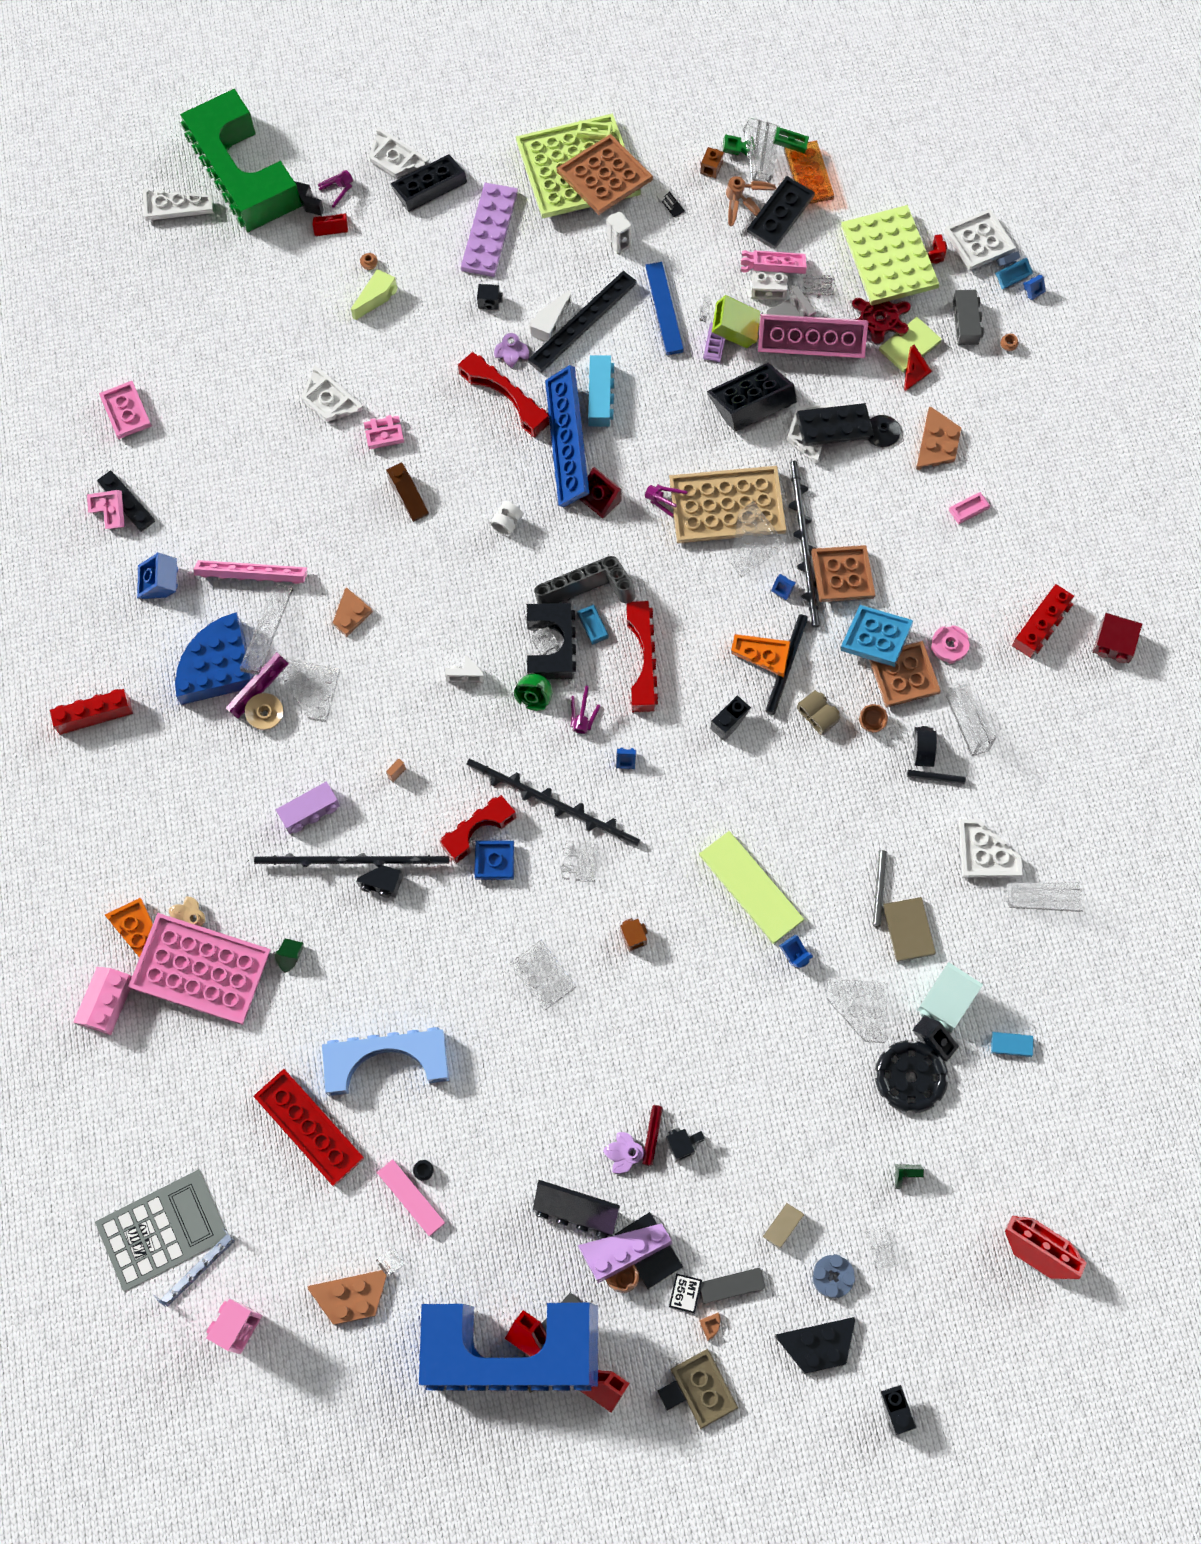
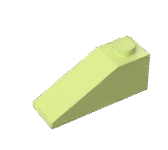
[351,269,397,320]

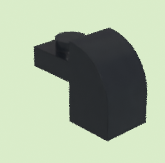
[913,726,937,767]

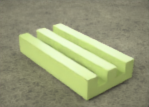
[576,120,613,140]

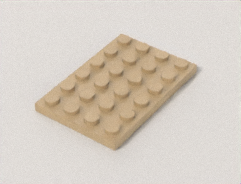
[669,466,786,543]

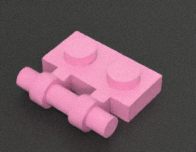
[364,415,404,450]

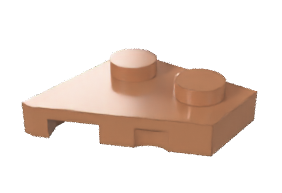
[333,587,373,637]

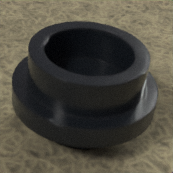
[413,1160,434,1181]

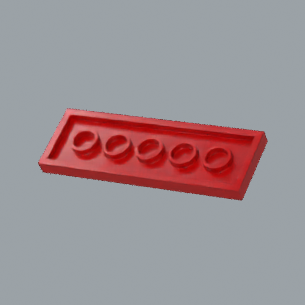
[253,1069,365,1187]

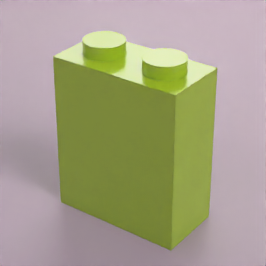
[712,295,761,348]

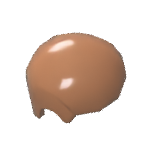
[859,704,888,733]
[606,1265,639,1293]

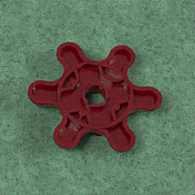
[852,298,911,345]

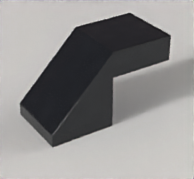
[294,181,324,216]

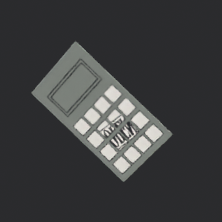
[95,1169,227,1292]

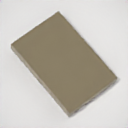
[883,897,936,962]
[670,1349,738,1429]

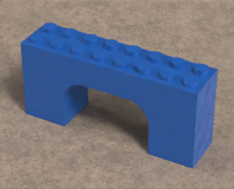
[419,1302,598,1391]

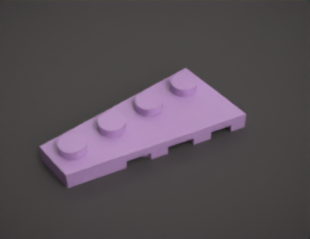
[578,1223,672,1283]

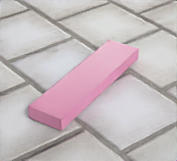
[377,1159,445,1237]

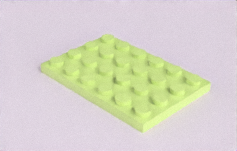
[841,205,939,306]

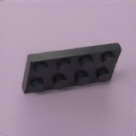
[747,176,815,249]
[796,403,874,446]

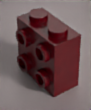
[1092,613,1143,664]

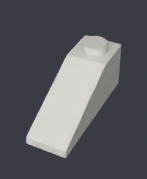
[529,291,572,342]

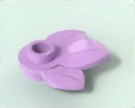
[494,333,529,368]
[603,1132,644,1174]

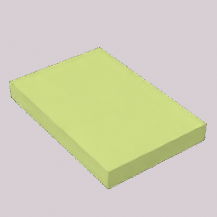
[879,317,942,373]

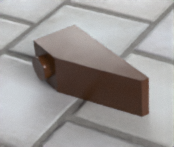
[386,462,429,522]

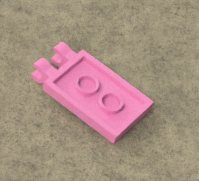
[741,250,807,274]

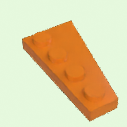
[105,897,153,958]

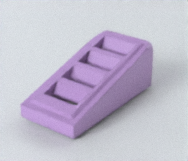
[703,322,725,362]

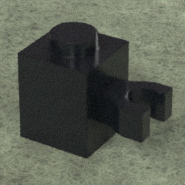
[666,1128,705,1162]

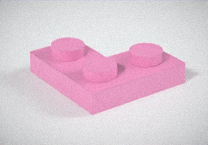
[87,490,125,529]

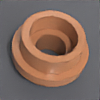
[360,253,378,270]
[1000,333,1019,351]

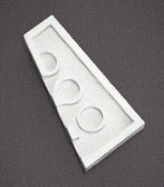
[143,188,214,221]

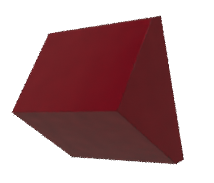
[579,467,622,519]

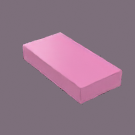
[949,492,990,525]

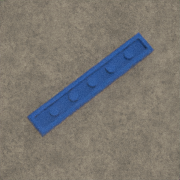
[645,262,684,356]

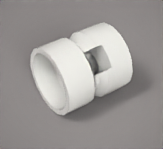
[490,501,523,536]

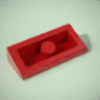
[312,213,348,236]

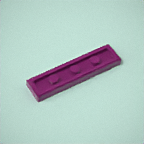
[226,652,289,719]

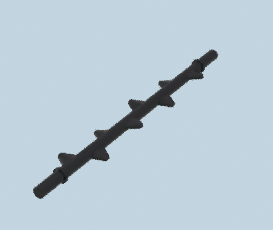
[788,460,820,628]
[466,758,641,847]
[254,853,450,867]

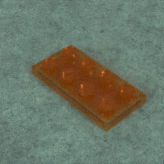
[784,140,834,204]

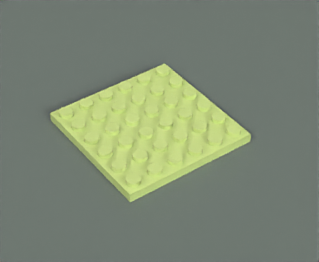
[516,113,641,219]

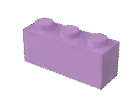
[275,781,340,834]

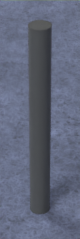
[873,850,887,927]

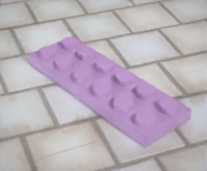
[461,182,518,277]

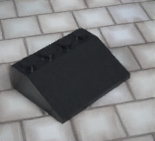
[707,362,797,432]
[533,1180,620,1238]

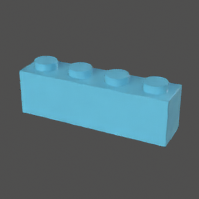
[588,355,615,427]

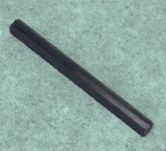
[765,614,808,715]

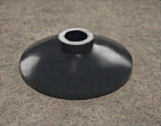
[868,415,901,447]

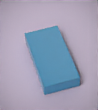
[995,258,1033,289]
[577,605,609,645]
[991,1032,1033,1057]

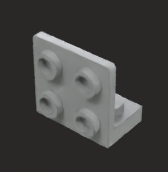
[766,286,816,317]

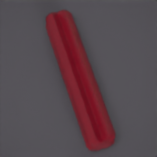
[642,1105,663,1166]

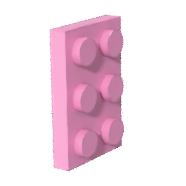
[99,381,152,439]

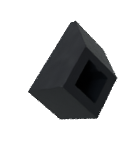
[710,695,751,741]
[356,865,403,898]
[880,1385,916,1435]

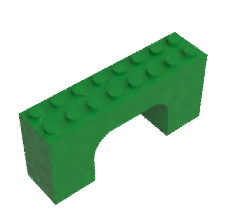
[180,88,302,233]

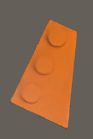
[731,634,790,677]

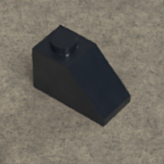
[912,1015,959,1061]

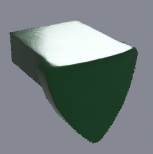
[274,938,304,973]
[895,1164,924,1189]

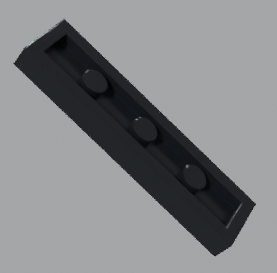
[96,470,155,532]

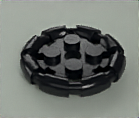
[875,1040,948,1113]

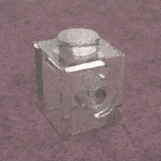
[532,627,560,655]

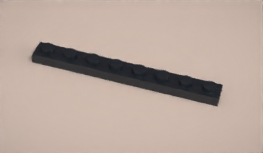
[528,270,636,373]

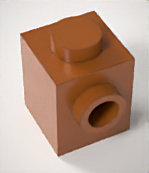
[700,147,724,179]
[620,918,648,952]

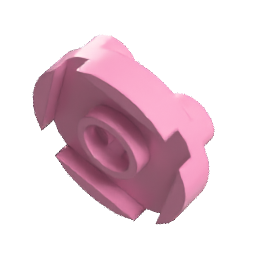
[931,626,970,664]

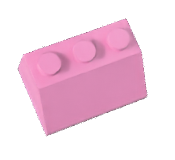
[73,967,132,1035]

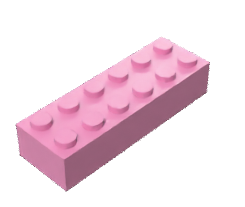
[758,314,868,358]

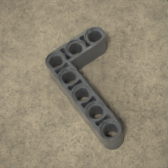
[534,556,635,604]

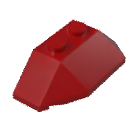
[1005,1215,1087,1279]

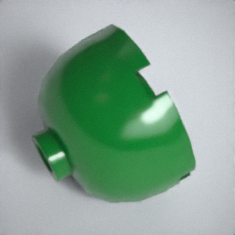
[513,674,553,711]

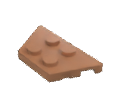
[916,407,961,470]
[307,1269,389,1325]

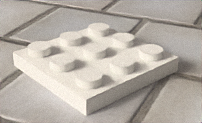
[944,209,1016,271]

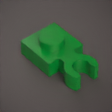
[723,134,753,156]

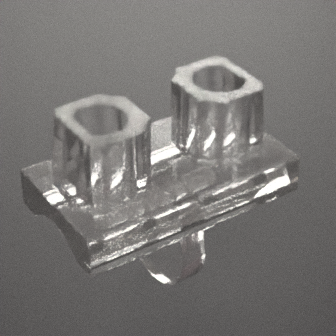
[802,275,835,299]

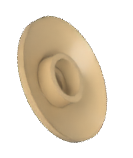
[245,693,283,730]

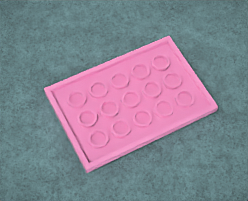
[128,913,271,1025]

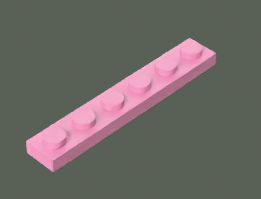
[193,560,307,584]

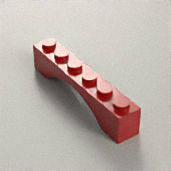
[458,351,549,438]
[626,601,658,713]
[505,1310,630,1413]

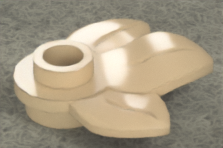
[169,896,205,927]

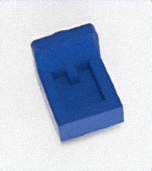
[779,935,813,968]

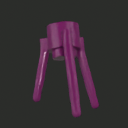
[318,170,353,208]
[645,484,688,517]
[570,686,600,734]

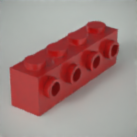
[1012,584,1074,658]
[50,689,133,735]

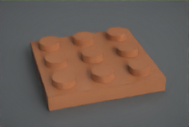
[811,545,875,602]
[869,641,941,708]

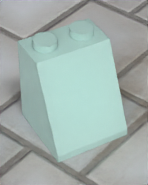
[917,962,983,1032]

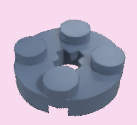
[812,1255,855,1298]

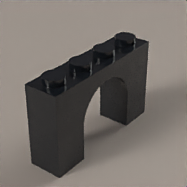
[526,603,576,680]

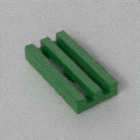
[773,126,809,154]

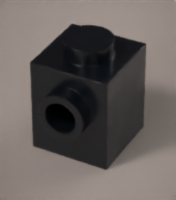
[477,284,503,310]

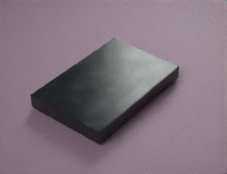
[615,1212,683,1290]

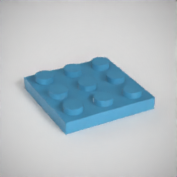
[841,605,913,667]

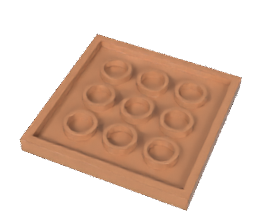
[557,134,653,215]

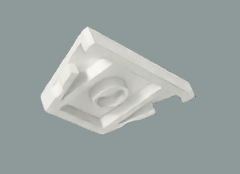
[369,127,429,178]
[301,365,363,422]
[787,401,836,463]

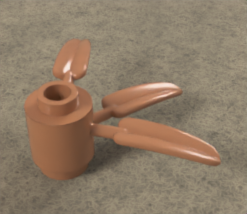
[726,176,777,227]

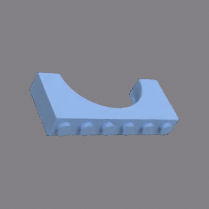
[322,1027,449,1096]

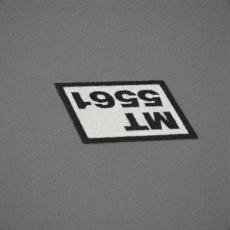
[669,1273,702,1314]

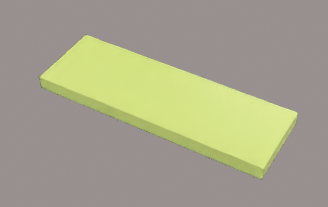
[699,831,804,944]

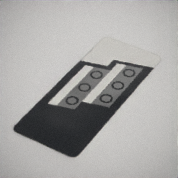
[657,189,685,217]

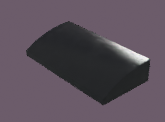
[390,154,467,212]

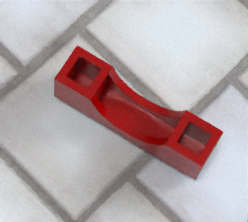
[440,795,517,864]

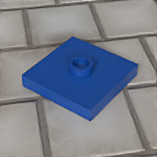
[474,841,515,880]

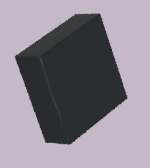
[657,1381,686,1411]

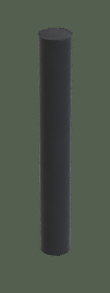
[907,769,966,784]

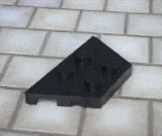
[775,1317,855,1374]

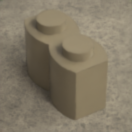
[797,690,840,736]

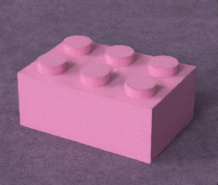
[206,1299,263,1354]

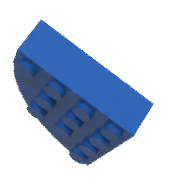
[175,612,253,705]

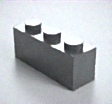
[953,290,984,345]

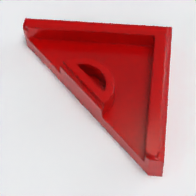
[904,344,932,391]

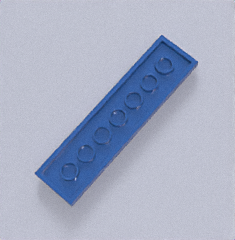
[545,365,589,508]

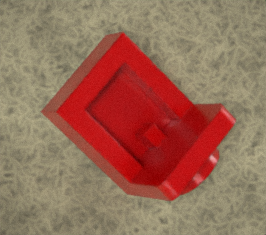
[928,234,947,264]

